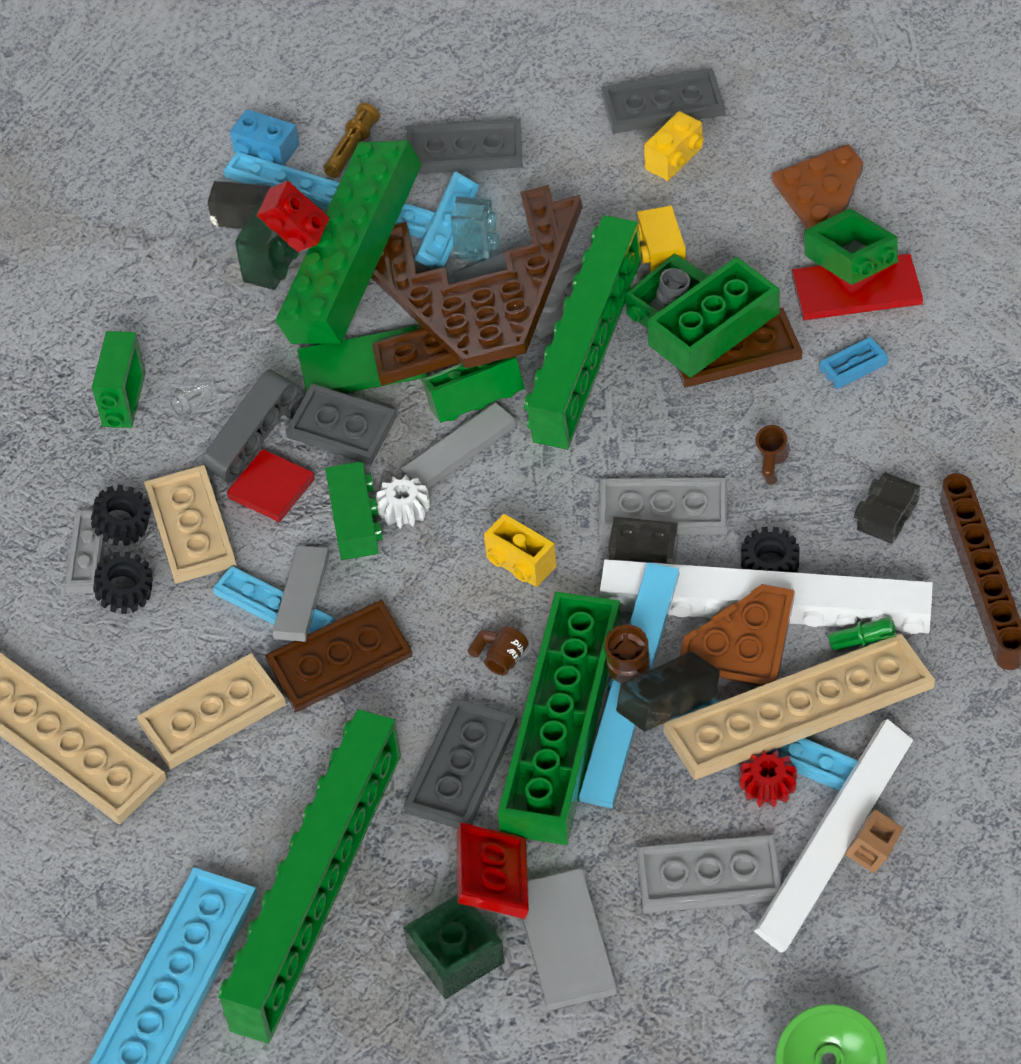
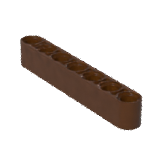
[941,473,1021,670]

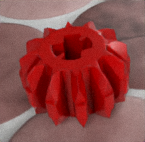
[739,749,797,808]

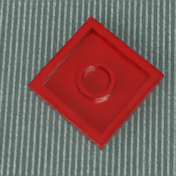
[227,449,315,523]

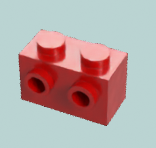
[257,180,329,252]

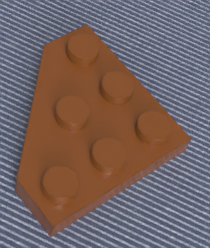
[772,144,863,229]
[677,584,795,686]

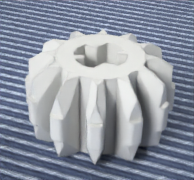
[376,475,430,529]

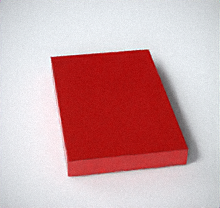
[457,823,529,919]

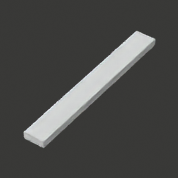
[754,719,913,953]

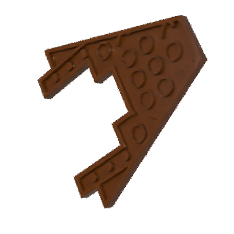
[371,185,583,369]

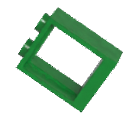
[804,208,898,285]
[625,253,709,328]
[92,331,146,428]

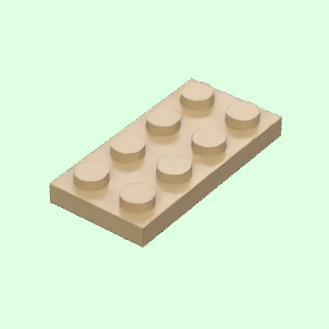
[144,465,237,584]
[136,653,286,770]

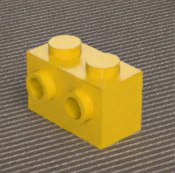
[644,111,704,181]
[637,205,686,273]
[484,514,557,588]

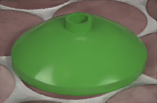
[775,1004,887,1064]

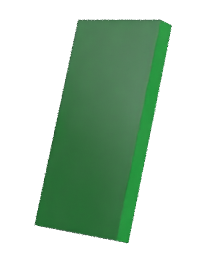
[297,326,427,394]

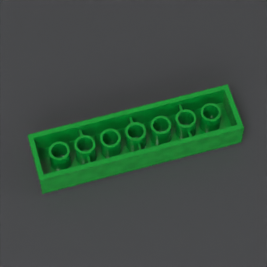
[275,140,422,344]
[524,215,642,450]
[498,591,621,846]

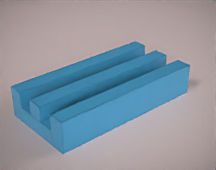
[819,337,888,390]

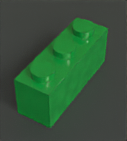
[421,357,525,423]
[325,461,383,561]

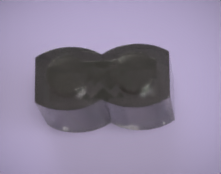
[854,472,921,544]

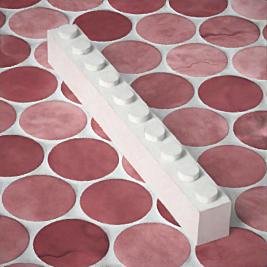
[600,560,933,634]

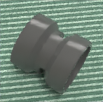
[655,268,690,309]

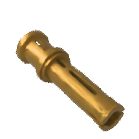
[323,103,380,178]

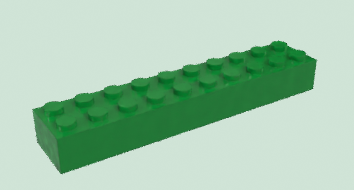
[218,709,401,1044]

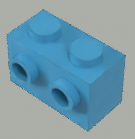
[230,109,299,166]

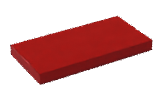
[792,253,923,321]

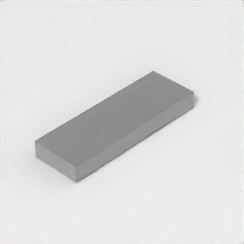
[64,510,105,593]

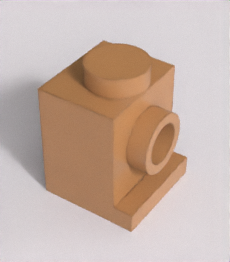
[845,809,904,873]

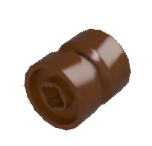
[604,624,650,685]

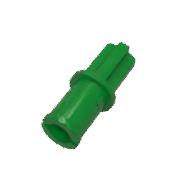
[828,616,896,650]

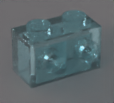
[451,196,499,261]

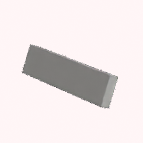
[401,402,516,489]
[273,546,329,642]

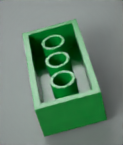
[647,256,780,378]

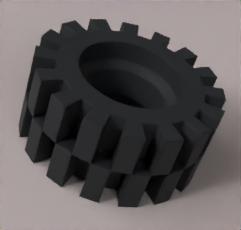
[91,485,151,546]
[741,527,800,573]
[93,552,153,614]

